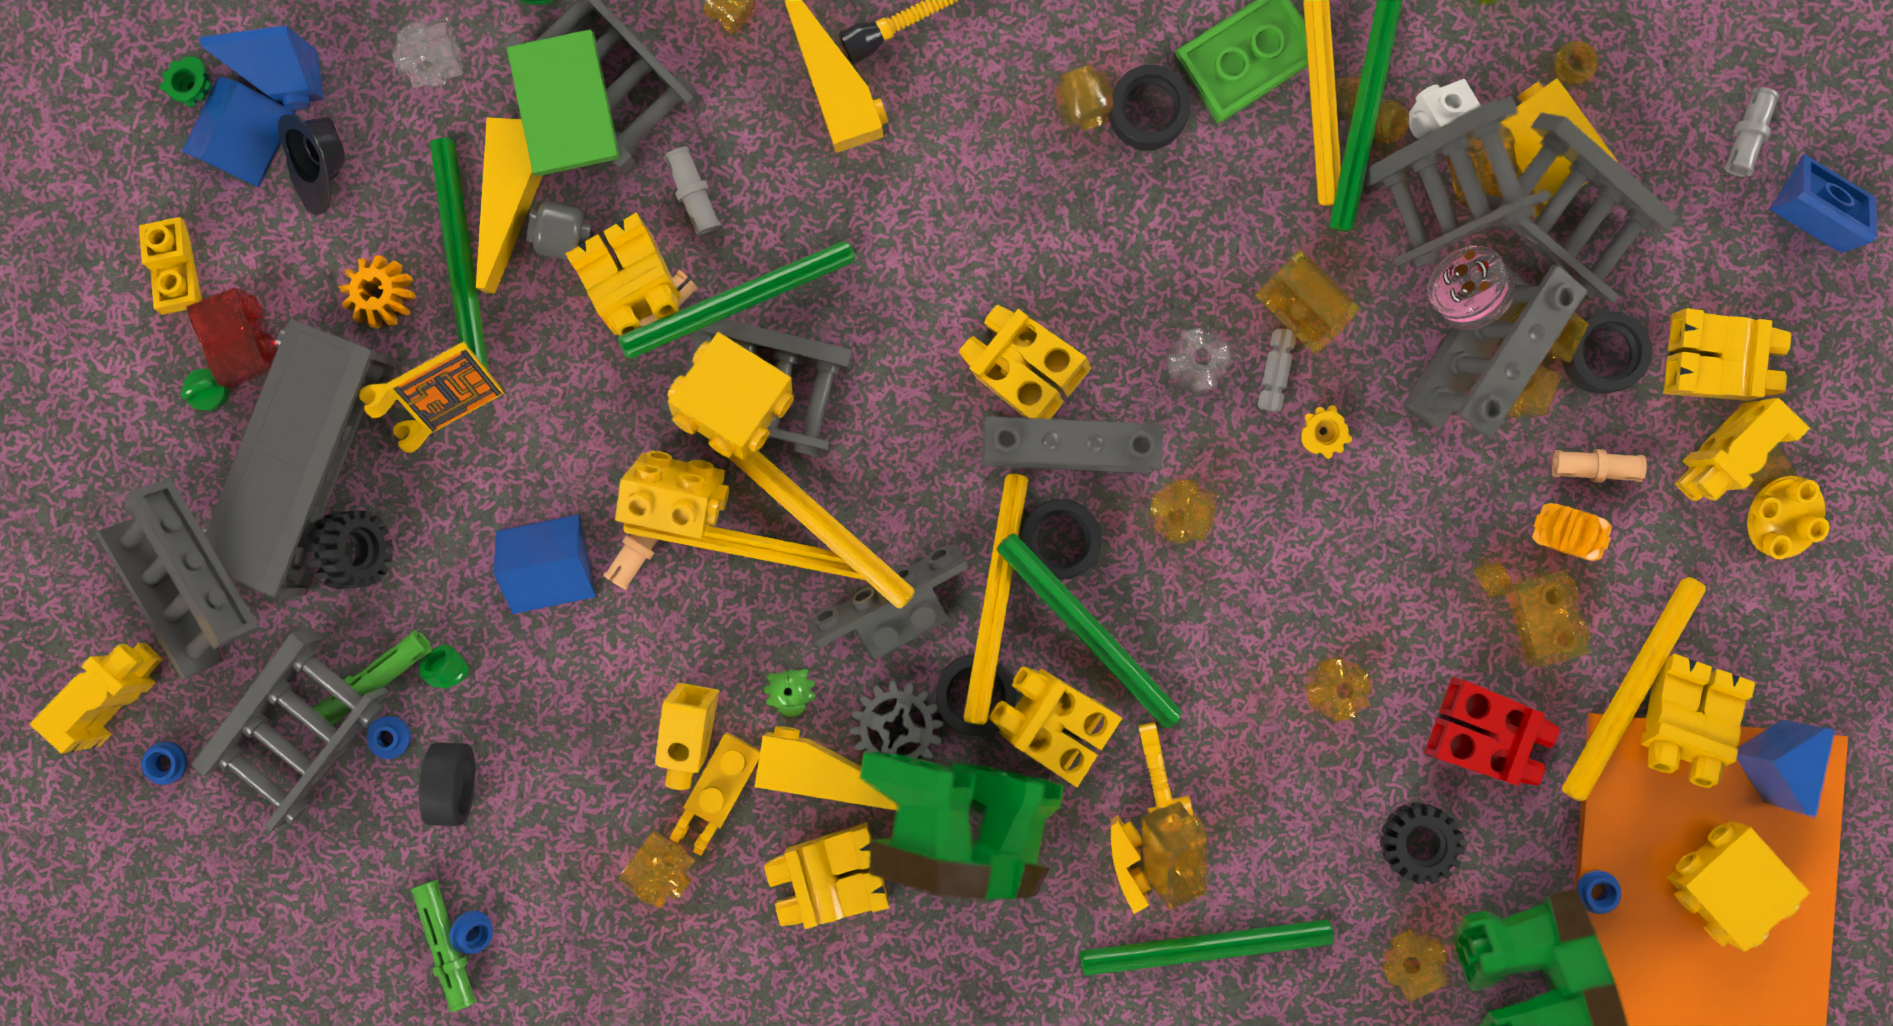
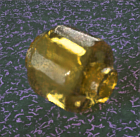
[1054,64,1114,132]

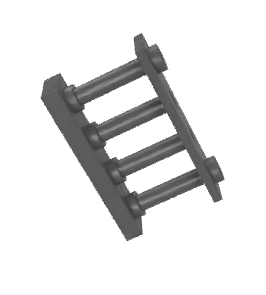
[501,0,699,177]
[1364,96,1551,268]
[1484,112,1678,303]
[1403,263,1587,439]
[660,319,854,457]
[981,416,1164,474]
[96,478,259,681]
[191,627,389,831]

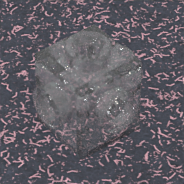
[392,17,463,88]
[1166,328,1231,392]

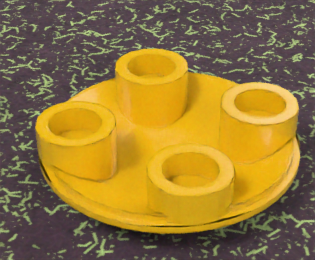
[1747,475,1830,560]

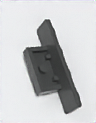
[807,543,969,660]

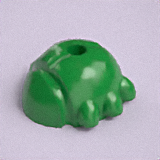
[160,57,212,108]

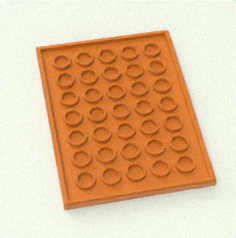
[1574,712,1848,1026]

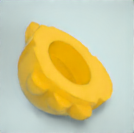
[1301,405,1352,459]

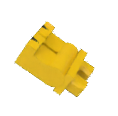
[565,212,682,336]
[959,305,1092,419]
[1663,308,1791,401]
[1674,397,1810,501]
[30,643,163,754]
[1640,654,1755,788]
[989,666,1122,787]
[764,822,889,929]

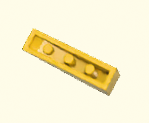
[784,0,888,153]
[476,117,543,294]
[754,726,896,810]

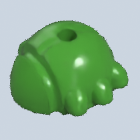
[764,669,816,717]

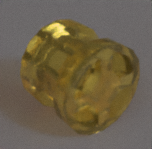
[703,0,756,35]

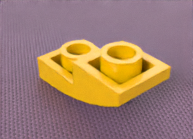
[139,217,203,315]
[1111,815,1151,914]

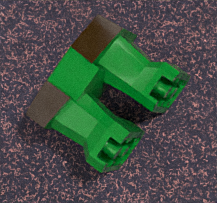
[859,751,1064,900]
[1452,889,1629,1026]

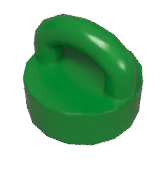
[180,368,230,412]
[419,645,469,688]

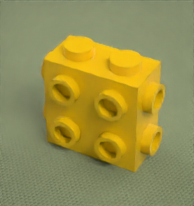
[667,332,794,461]
[615,451,729,539]
[1667,820,1810,952]

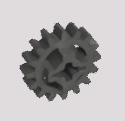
[850,680,943,759]

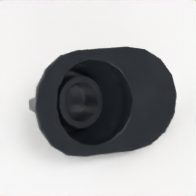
[278,113,345,215]

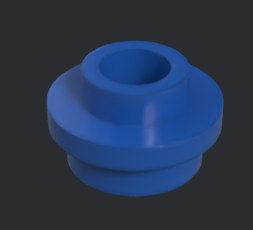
[366,716,411,759]
[141,741,187,785]
[1576,870,1621,914]
[449,910,493,954]

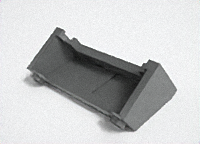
[202,319,398,597]

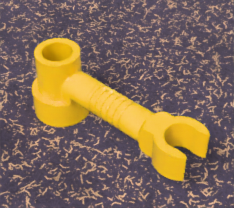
[1138,722,1196,833]

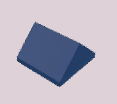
[182,76,295,187]
[1770,154,1878,253]
[493,514,596,614]
[1736,719,1835,818]

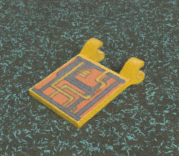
[359,342,504,453]

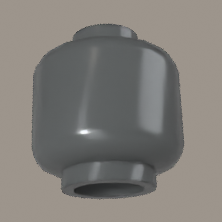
[527,201,592,260]

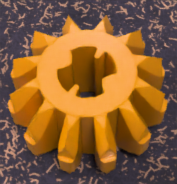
[338,255,417,329]
[1532,503,1612,561]

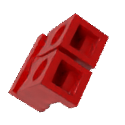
[1424,677,1560,786]

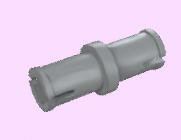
[1725,87,1780,177]
[663,146,722,236]

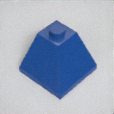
[199,25,324,110]

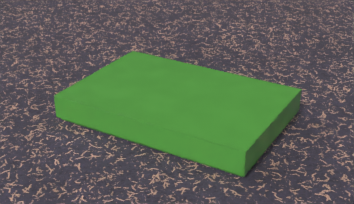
[1173,0,1308,124]
[507,29,620,177]

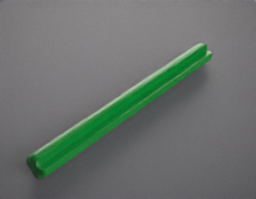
[1329,0,1403,232]
[430,138,489,371]
[618,241,855,358]
[997,533,1182,729]
[1080,920,1334,976]

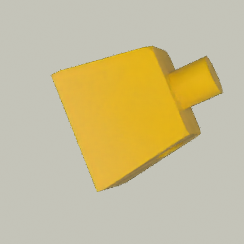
[655,683,720,790]

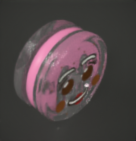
[1427,245,1517,330]

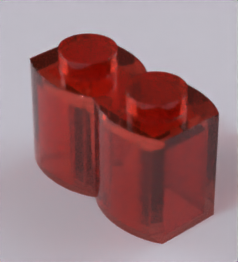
[187,287,277,388]

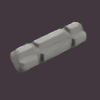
[1258,328,1297,412]

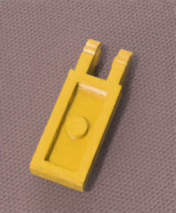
[670,732,760,856]

